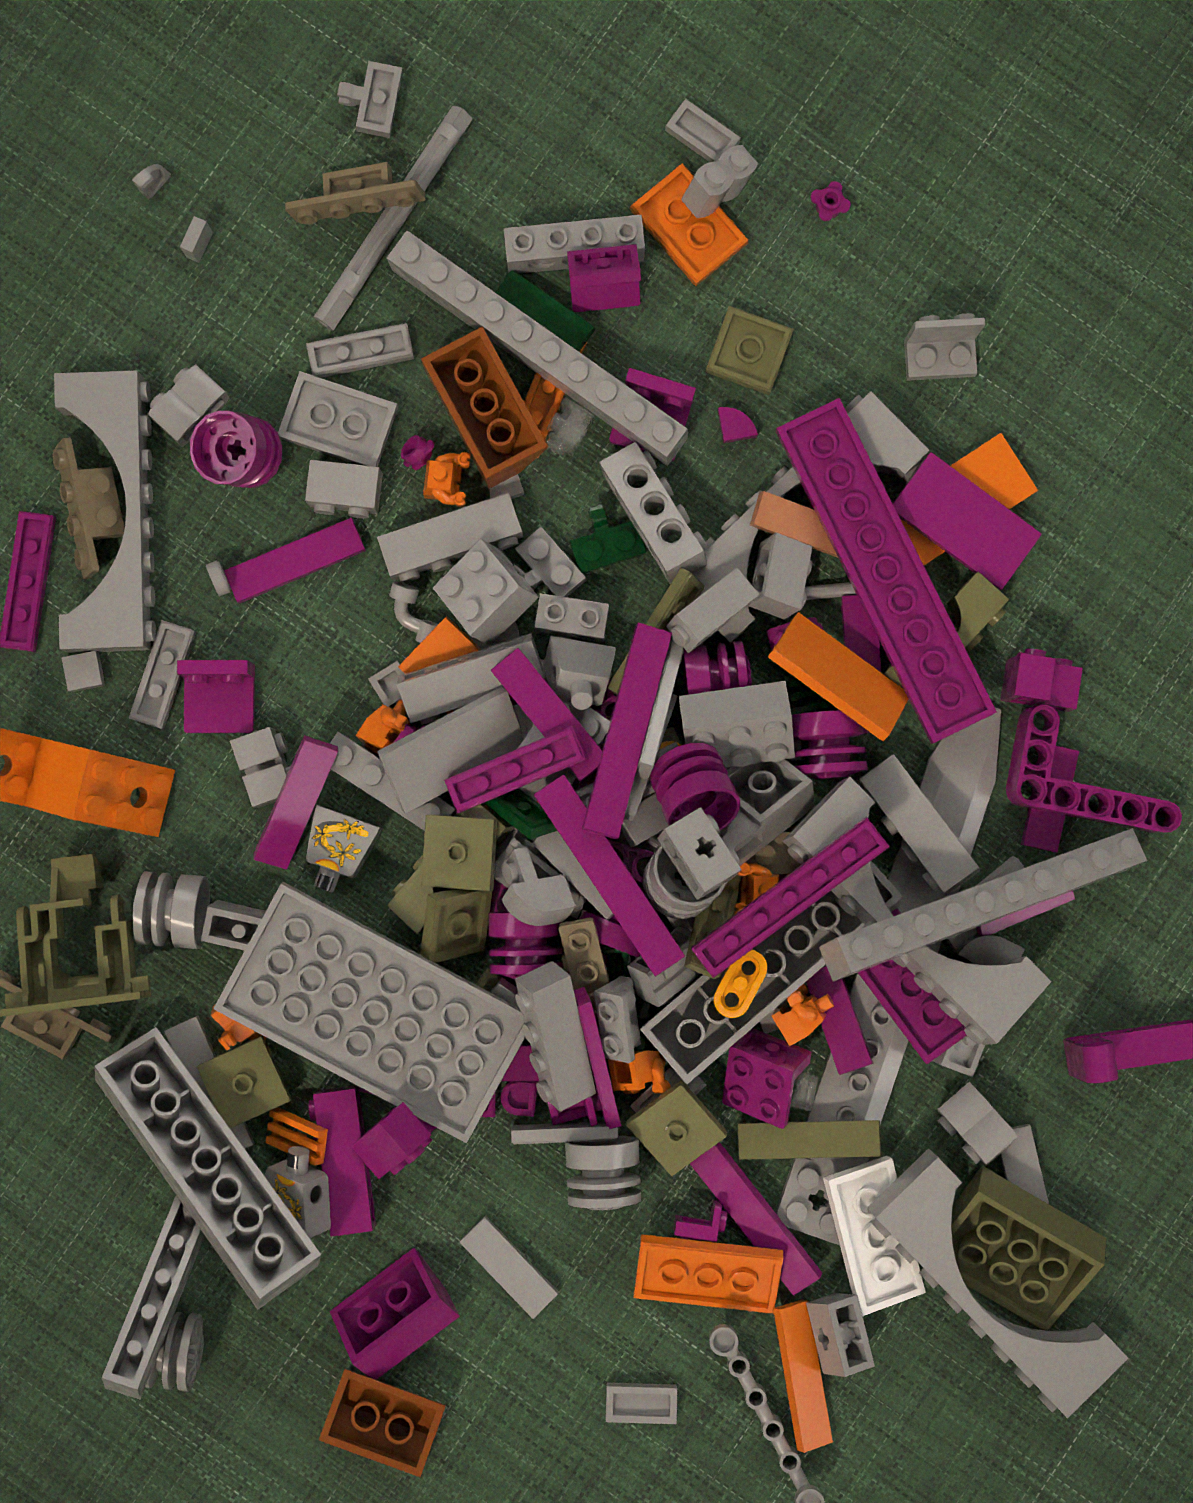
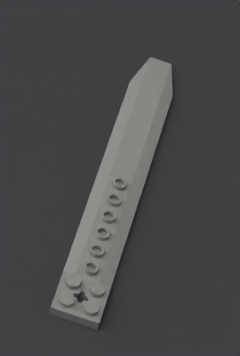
[775,707,1001,1245]

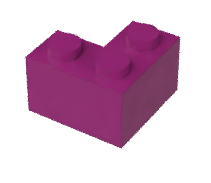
[1000,649,1083,712]
[351,1102,437,1179]

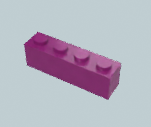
[309,1085,377,1237]

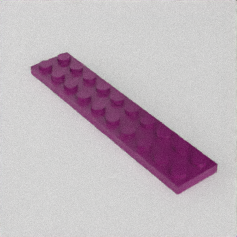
[775,398,997,744]

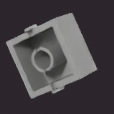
[433,539,539,645]

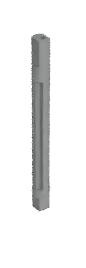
[314,106,473,331]

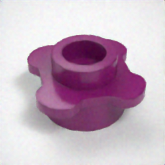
[810,181,851,221]
[401,435,434,470]

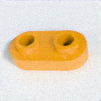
[713,950,767,1018]

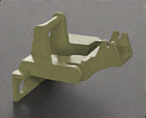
[0,854,151,1017]

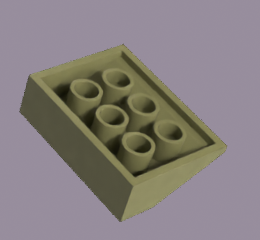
[951,1166,1106,1331]

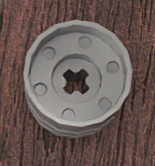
[642,845,727,920]
[133,871,210,949]
[565,1135,641,1210]
[145,1312,204,1392]

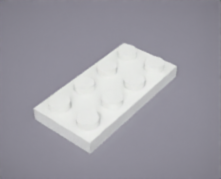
[823,1155,926,1316]

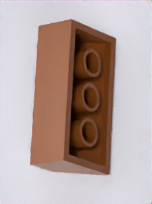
[421,326,548,489]

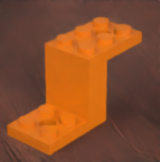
[0,728,175,837]

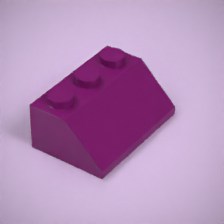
[329,1248,460,1380]

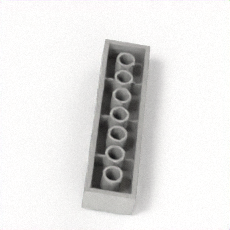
[640,861,903,1084]
[94,1027,321,1310]

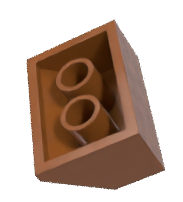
[319,1368,446,1477]

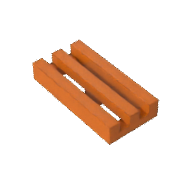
[265,1107,328,1166]

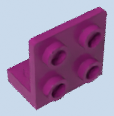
[567,244,641,312]
[609,368,696,462]
[177,660,255,733]
[722,1028,812,1129]

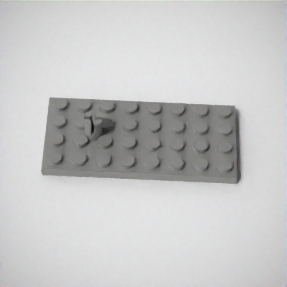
[213,882,525,1143]

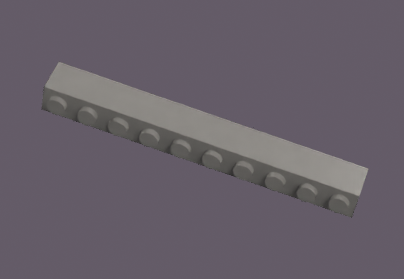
[387,231,688,466]
[819,828,1147,982]

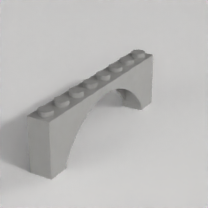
[54,370,156,653]
[692,391,929,646]
[783,777,1051,1045]
[868,1148,1129,1419]

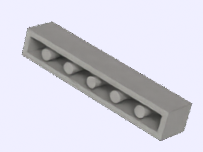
[102,1195,205,1400]

